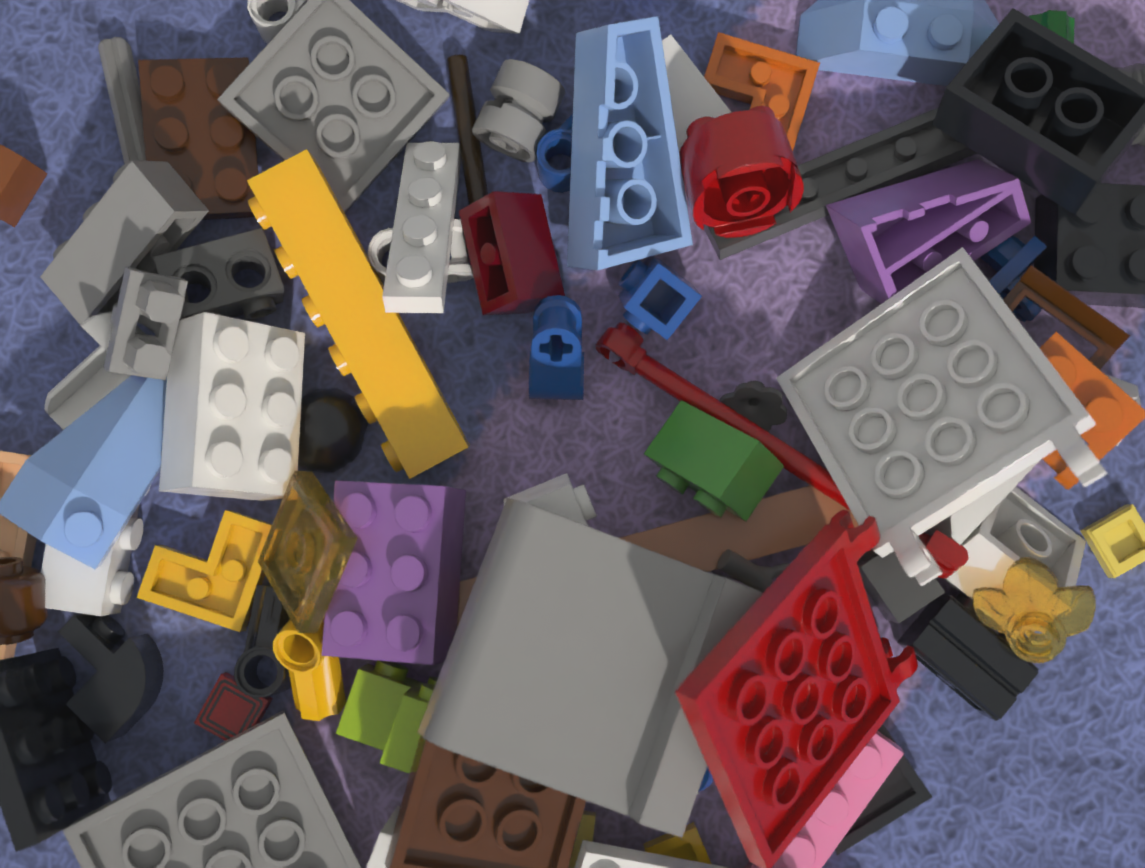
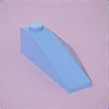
[0,375,167,569]

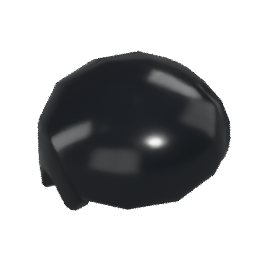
[298,388,368,473]

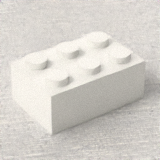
[159,312,305,501]

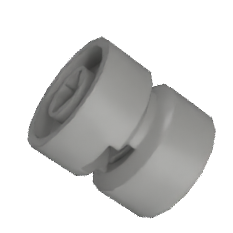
[472,59,565,162]

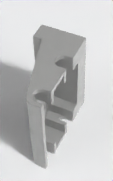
[418,498,763,837]

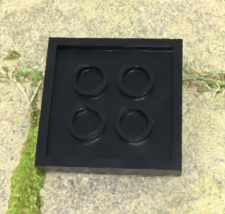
[0,648,112,852]

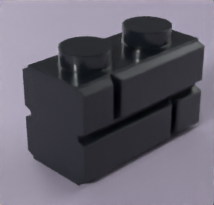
[897,593,1039,721]

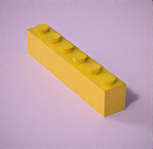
[247,149,470,479]

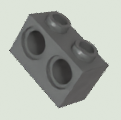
[153,228,284,320]

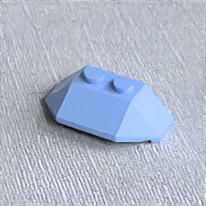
[795,0,999,86]

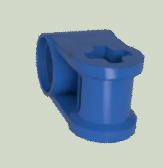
[529,295,584,400]

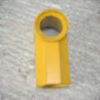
[273,599,346,721]

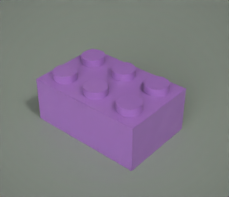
[321,480,466,665]

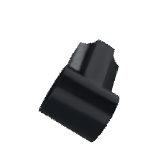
[234,585,307,698]

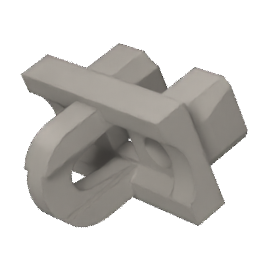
[104,267,188,380]

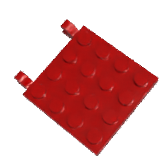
[675,509,918,868]

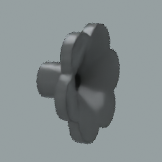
[720,380,787,432]

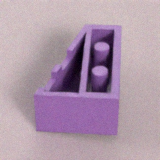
[826,159,1032,304]

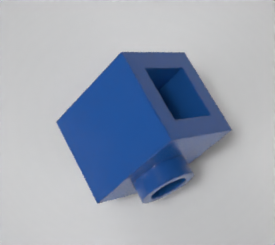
[618,255,702,340]

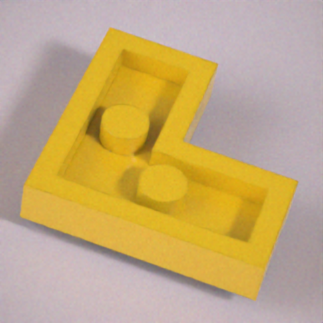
[136,510,282,632]

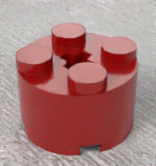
[679,106,804,238]

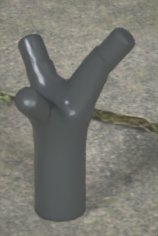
[717,549,789,593]

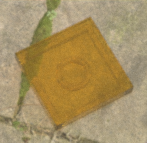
[258,471,358,633]

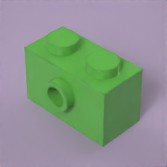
[644,400,784,521]

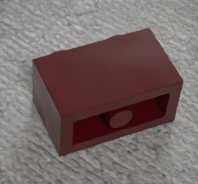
[459,191,565,315]

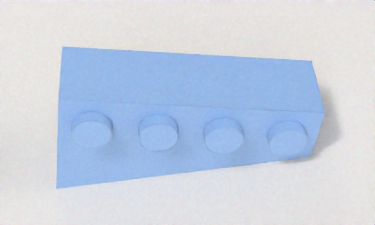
[567,16,693,270]

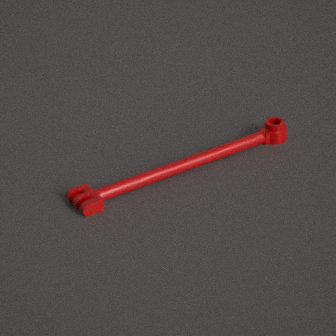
[595,322,968,578]

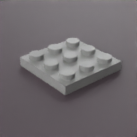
[217,0,450,213]

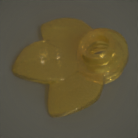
[973,557,1096,663]

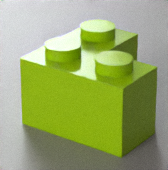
[336,660,438,774]

